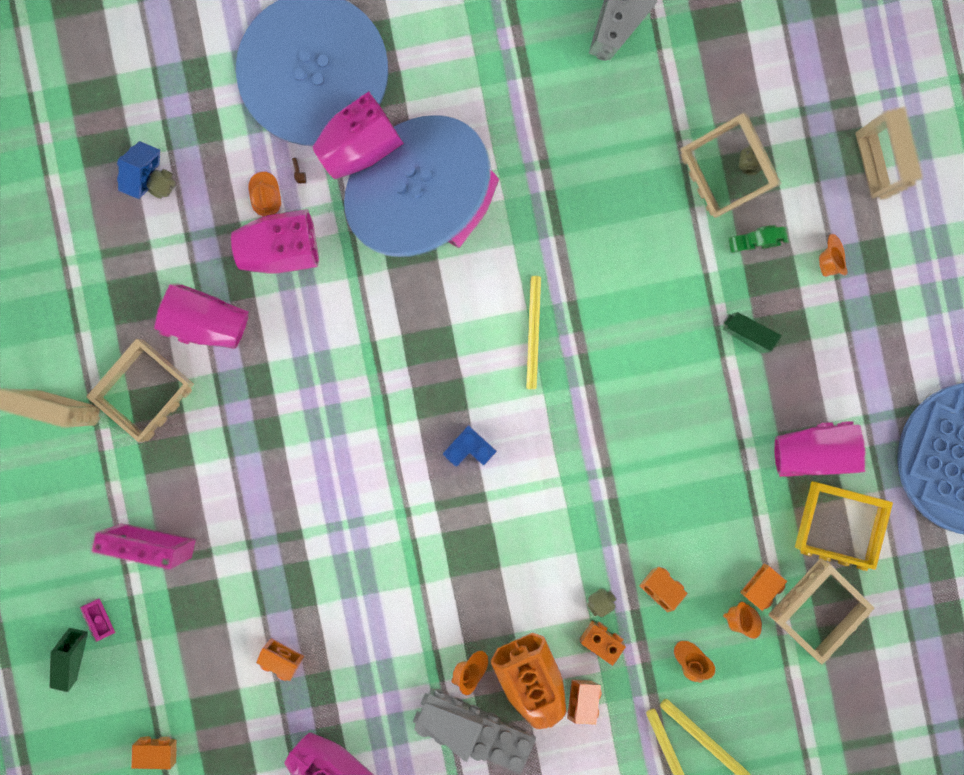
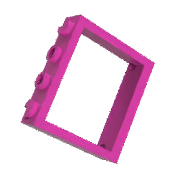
[91,523,196,570]

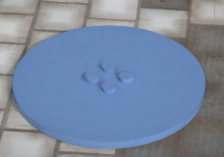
[236,0,388,146]
[344,115,491,257]
[897,383,964,535]

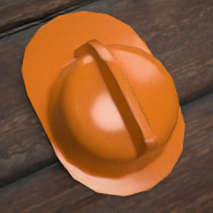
[248,172,281,216]
[819,234,848,277]
[723,602,762,639]
[674,641,715,683]
[451,651,488,695]

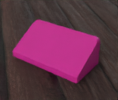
[79,598,115,642]

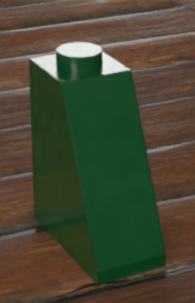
[723,312,782,354]
[49,628,88,692]

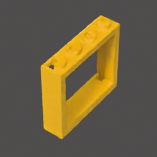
[795,481,893,571]

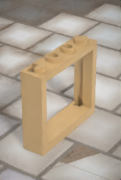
[855,107,923,200]
[680,113,782,218]
[86,339,194,442]
[0,388,100,428]
[768,558,875,665]

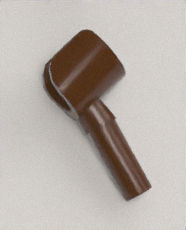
[292,157,307,184]

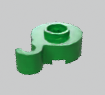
[729,225,789,254]

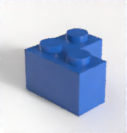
[117,141,160,199]
[442,425,497,467]

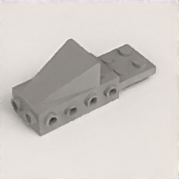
[589,0,657,61]
[413,688,536,774]

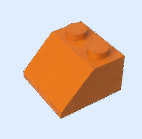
[256,638,304,681]

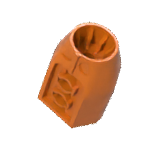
[491,632,566,729]

